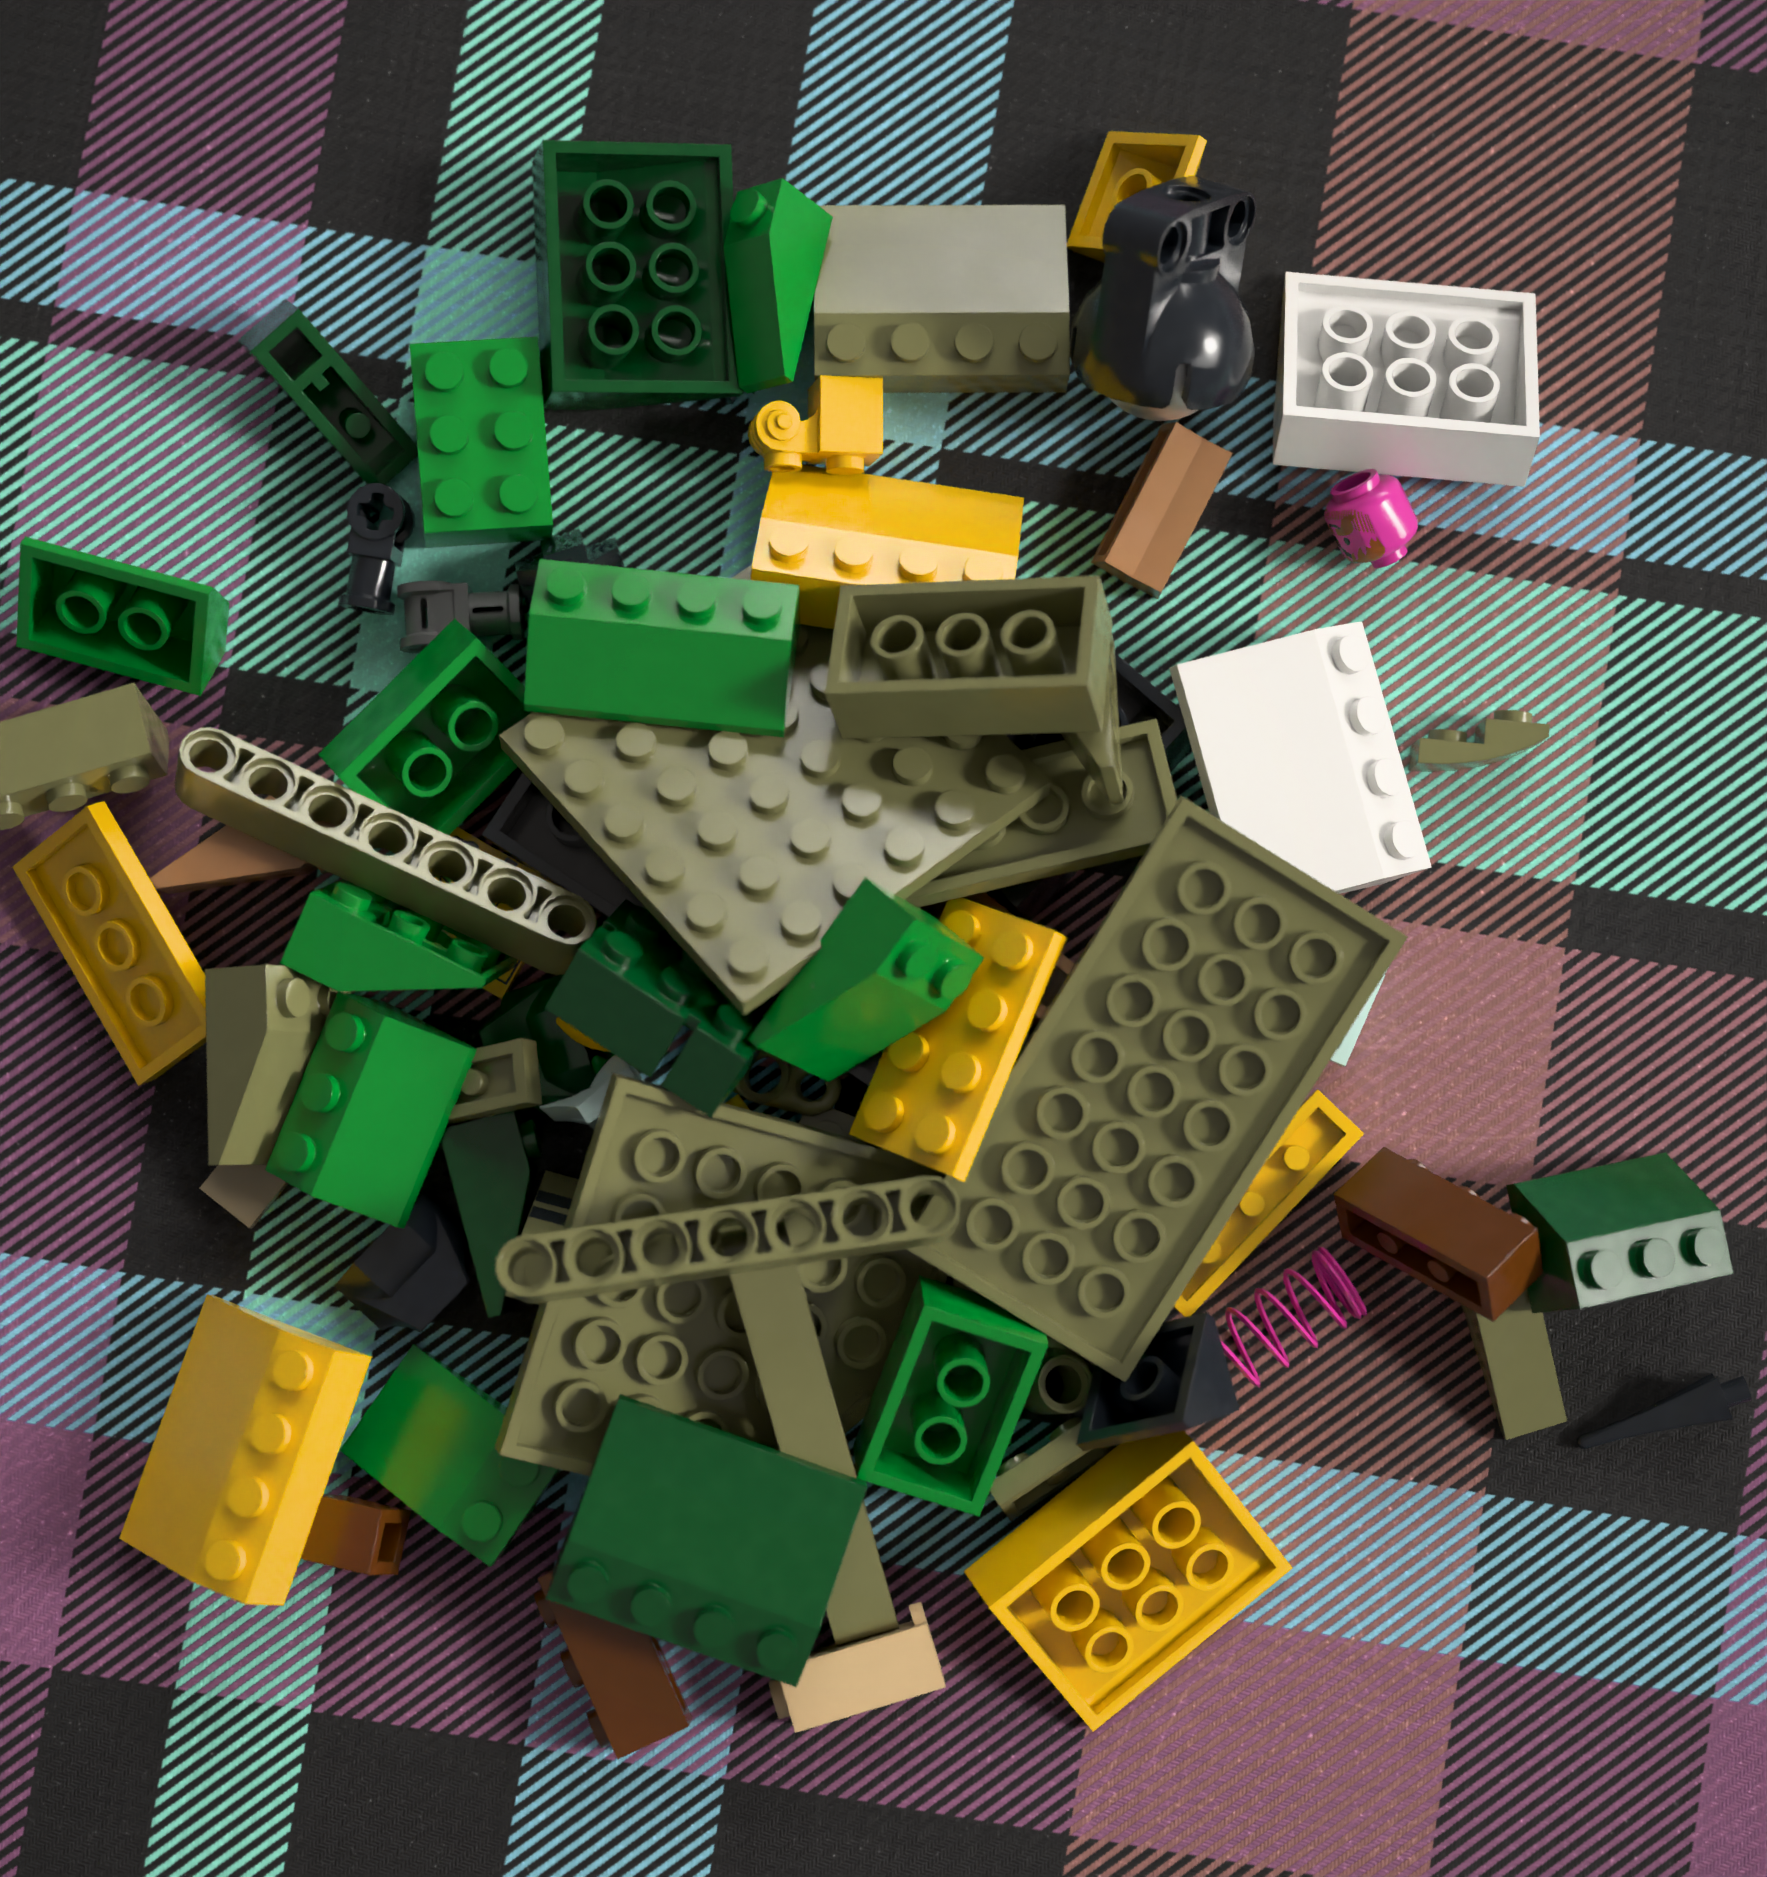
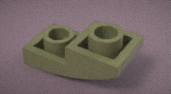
[1409,710,1550,772]

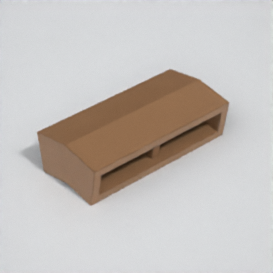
[1091,422,1233,599]

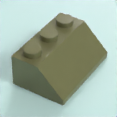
[0,683,170,830]

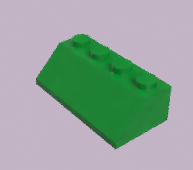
[524,559,800,738]

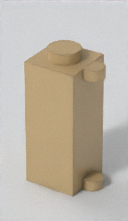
[769,1602,946,1733]

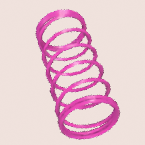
[1221,1247,1367,1387]

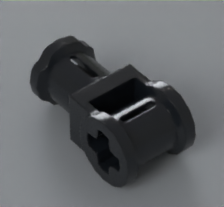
[338,483,415,615]

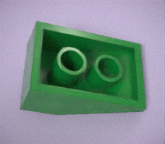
[748,877,984,1082]
[340,1344,561,1567]

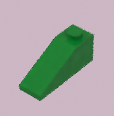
[724,178,833,393]

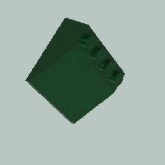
[532,140,742,410]
[546,1394,868,1687]

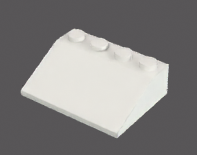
[1273,272,1540,487]
[1169,621,1431,894]

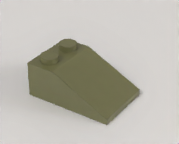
[205,964,351,1165]

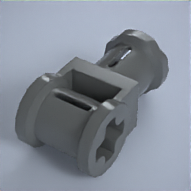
[397,581,525,654]

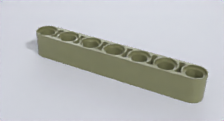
[174,727,596,975]
[496,1176,959,1303]
[718,1219,899,1646]

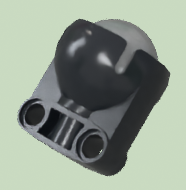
[1070,176,1257,421]

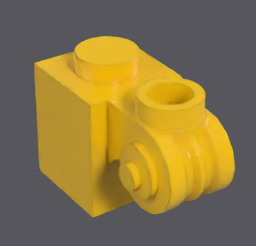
[748,375,883,475]

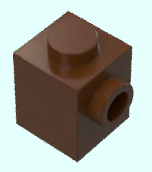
[300,1494,411,1575]

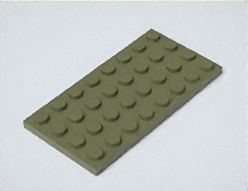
[907,796,1408,1382]

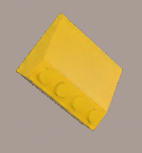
[751,464,1024,629]
[119,1294,372,1606]
[964,1430,1292,1732]

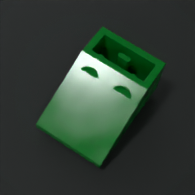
[280,878,518,992]

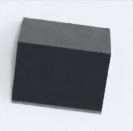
[1076,1312,1240,1451]

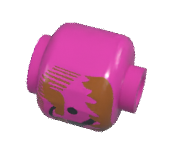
[1324,469,1418,568]

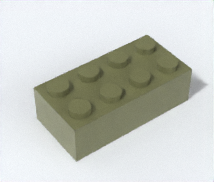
[825,575,1113,739]

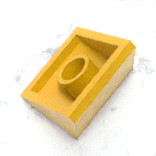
[1067,131,1207,262]

